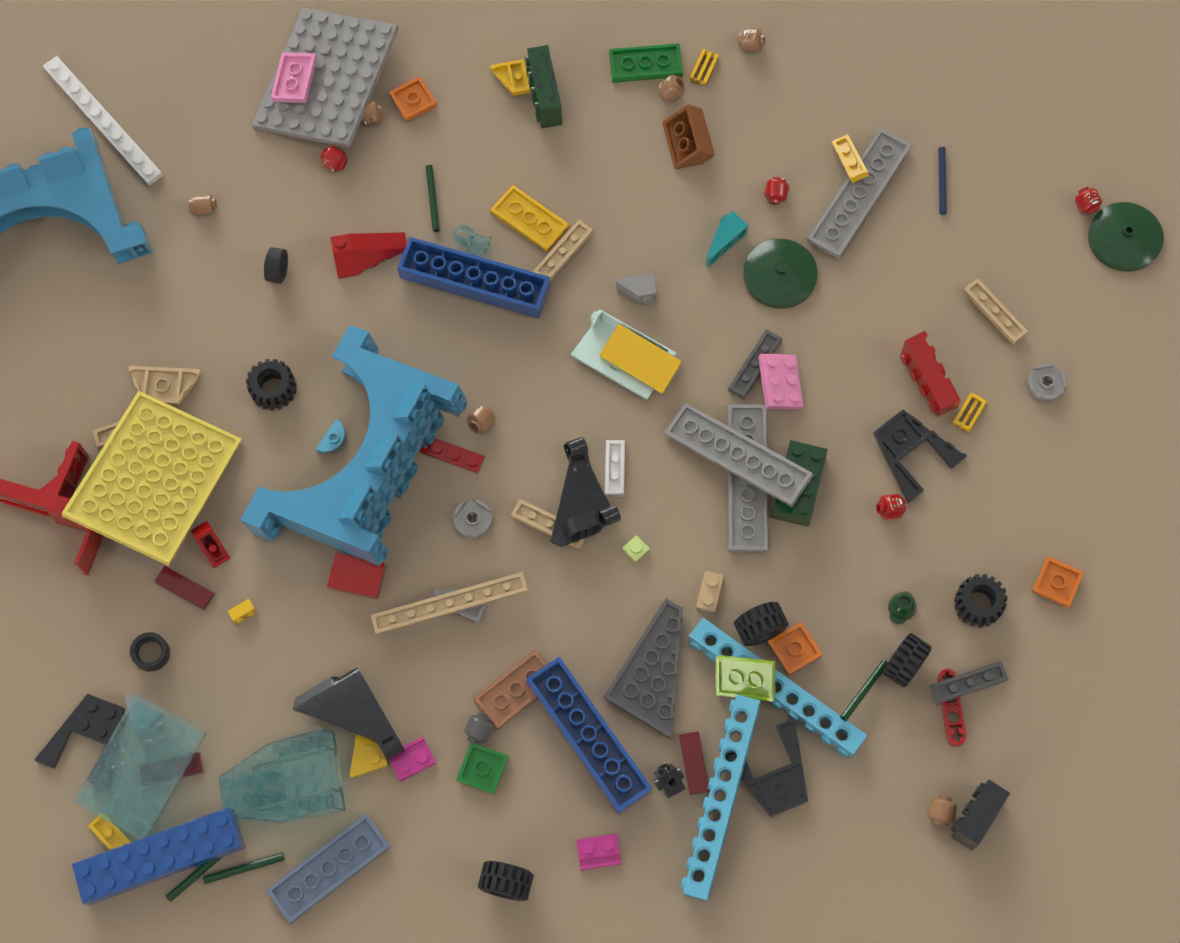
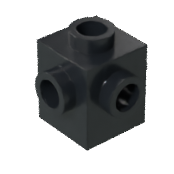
[653,763,686,798]

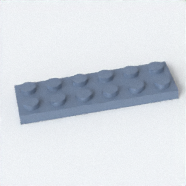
[266,814,391,924]

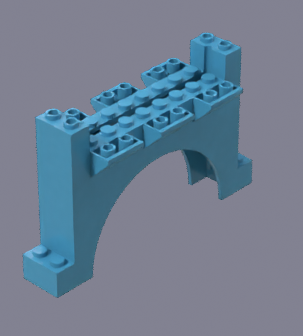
[0,128,153,264]
[240,325,467,566]

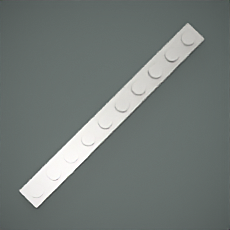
[43,56,163,186]

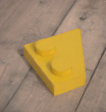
[490,59,531,96]
[350,734,388,779]

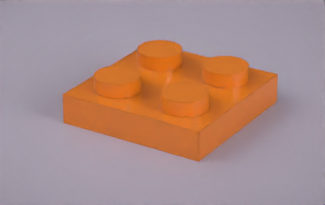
[389,76,437,122]
[1031,556,1084,608]
[767,622,823,676]

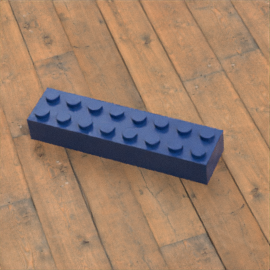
[397,237,551,319]
[526,657,652,815]
[72,807,246,905]

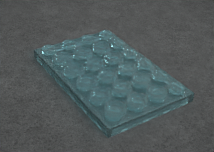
[74,694,207,839]

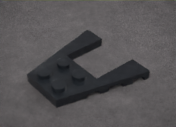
[873,410,967,503]
[34,694,125,790]
[720,718,808,818]

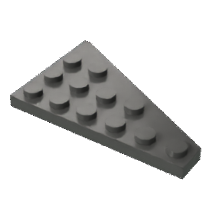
[603,599,683,739]

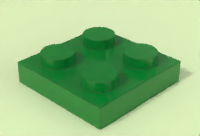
[456,742,509,795]

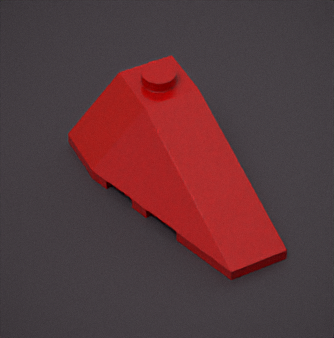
[330,232,407,279]

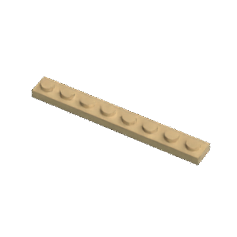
[371,572,529,635]

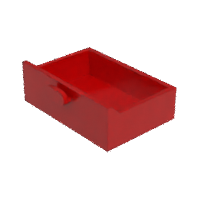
[327,553,387,599]

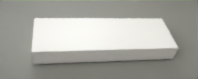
[605,440,625,497]

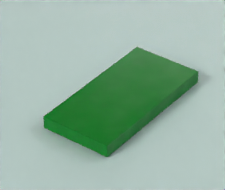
[609,43,683,83]

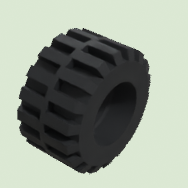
[246,359,297,411]
[954,574,1008,628]
[734,602,789,646]
[883,633,932,688]
[478,861,534,901]

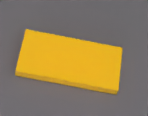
[490,185,570,253]
[599,323,683,394]

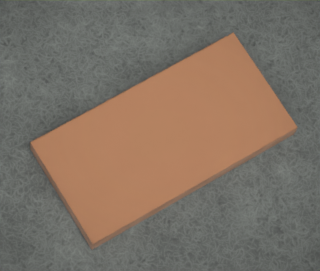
[473,650,547,730]

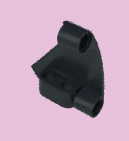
[550,437,621,547]
[293,667,405,760]

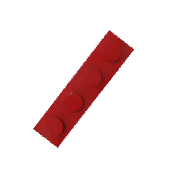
[419,438,485,474]

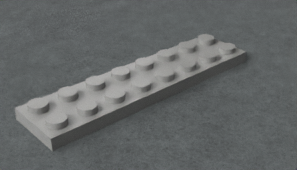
[807,128,912,259]
[664,403,813,507]
[728,404,768,552]

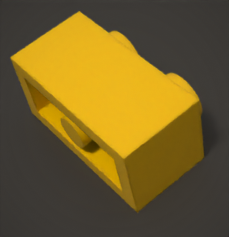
[228,599,257,624]

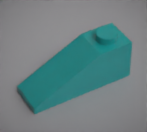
[706,211,749,268]

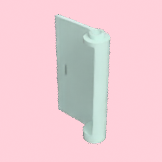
[571,309,677,400]

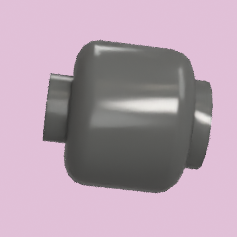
[464,713,494,744]

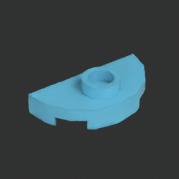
[316,419,345,454]

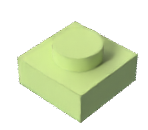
[622,535,650,563]

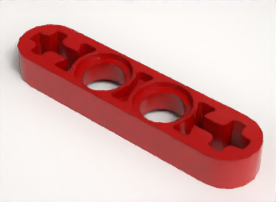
[937,668,966,747]

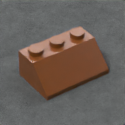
[663,104,715,169]

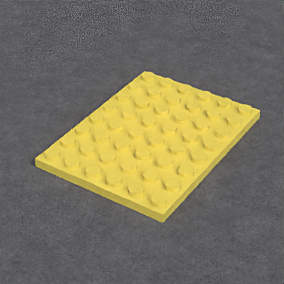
[62,391,242,566]

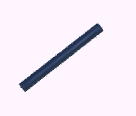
[938,147,947,215]

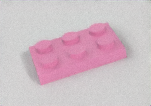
[270,52,317,103]
[758,354,804,410]

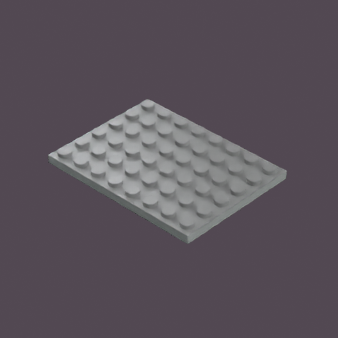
[252,8,399,148]

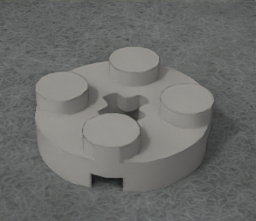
[1027,363,1067,401]
[454,499,492,539]

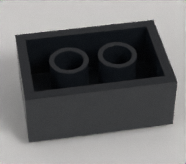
[951,779,1010,851]

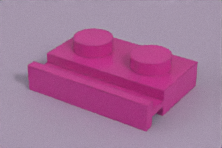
[390,737,436,782]
[576,834,621,871]

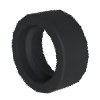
[264,247,288,284]
[130,632,170,672]

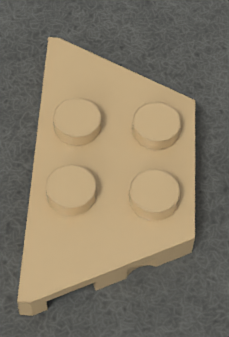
[128,366,202,406]

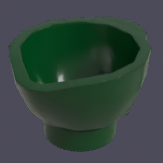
[888,591,917,624]

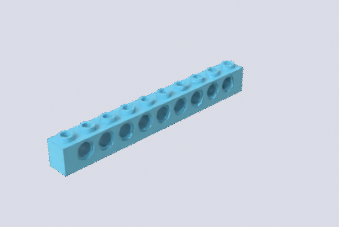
[688,618,867,758]
[681,695,761,902]

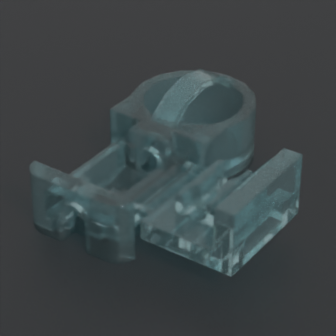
[453,225,492,257]

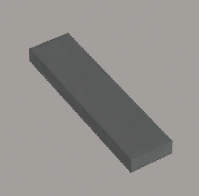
[728,329,782,400]
[929,661,1009,705]

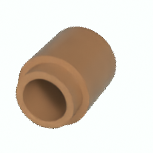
[189,195,217,215]

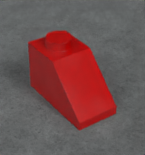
[190,521,230,568]

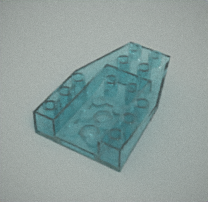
[219,728,346,823]

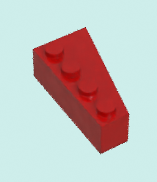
[900,331,961,417]

